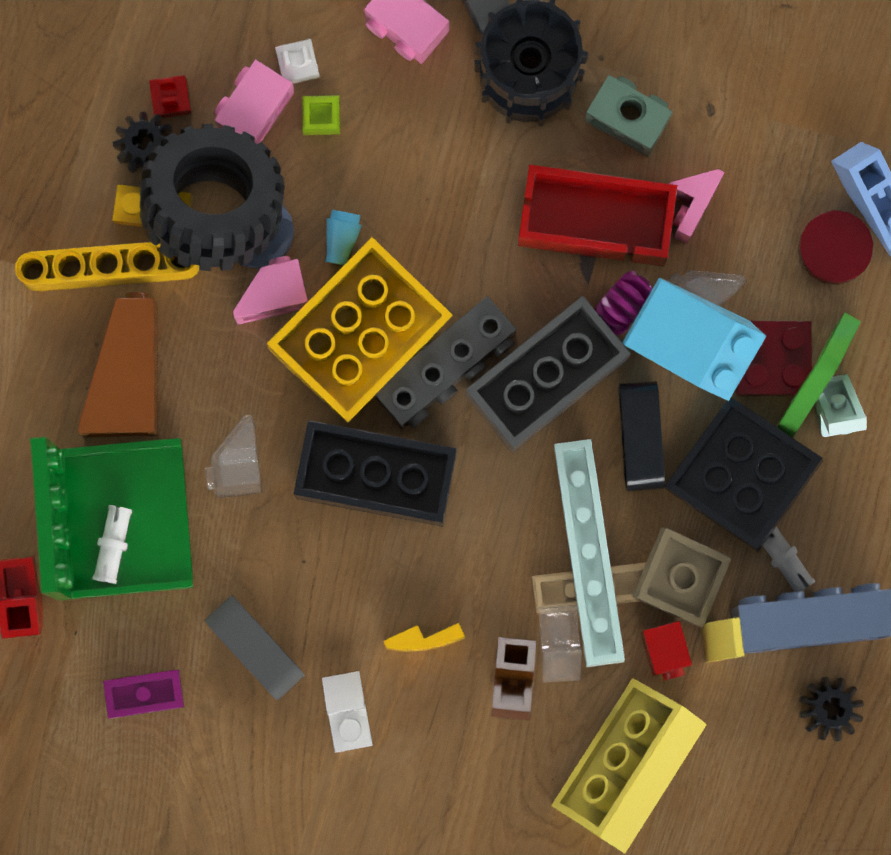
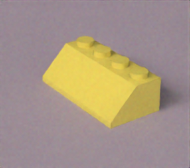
[551,678,707,854]

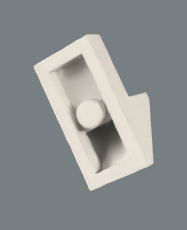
[322,671,373,753]

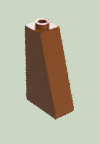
[78,292,158,438]

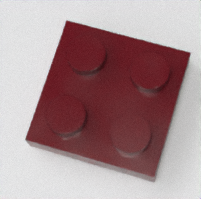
[736,321,812,397]

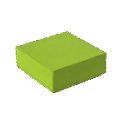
[302,95,340,135]

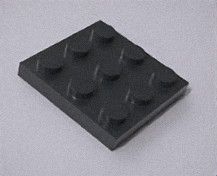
[665,397,823,552]

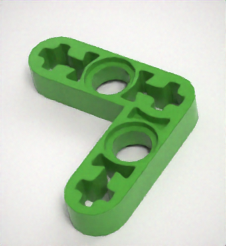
[776,312,861,438]

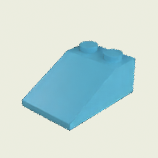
[622,278,766,401]

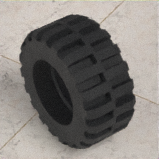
[140,124,285,271]

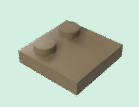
[633,528,732,627]

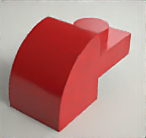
[0,556,43,639]

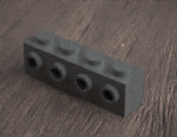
[374,296,517,430]

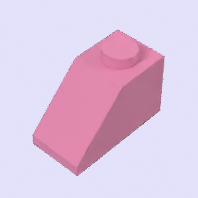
[233,256,308,325]

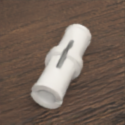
[92,505,132,584]

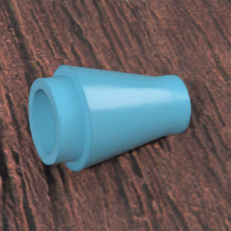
[325,210,362,265]

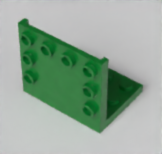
[30,437,194,601]

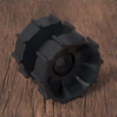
[474,0,588,126]

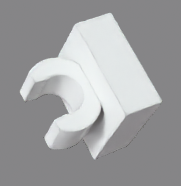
[275,39,320,84]

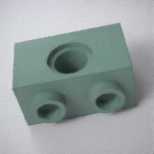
[585,75,673,157]

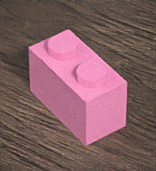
[364,0,449,64]
[214,59,295,144]

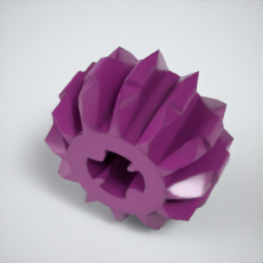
[595,270,653,335]

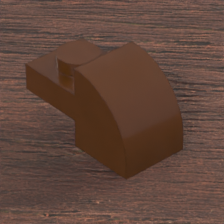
[491,637,536,721]

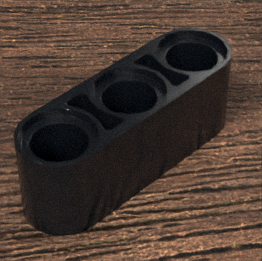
[619,381,665,491]

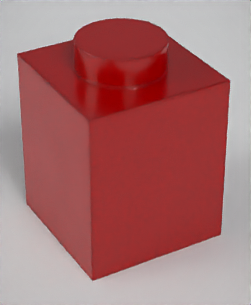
[641,621,692,681]

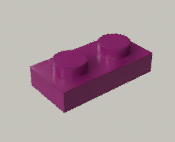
[103,669,185,719]

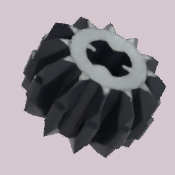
[113,111,173,173]
[798,677,864,741]

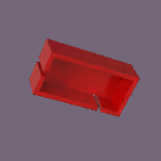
[518,164,678,267]

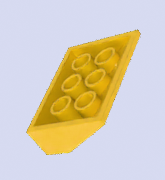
[267,237,453,423]

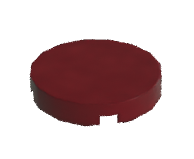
[798,210,874,285]

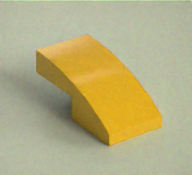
[383,623,465,651]

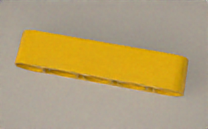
[15,242,200,291]

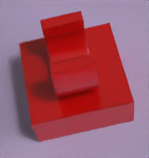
[149,75,192,118]

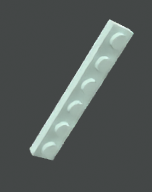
[554,439,625,667]

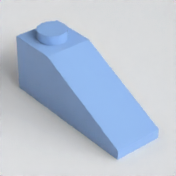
[831,142,891,257]

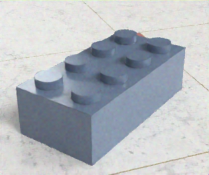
[730,583,891,654]

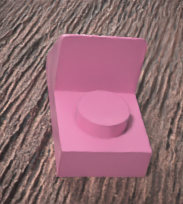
[669,169,725,244]

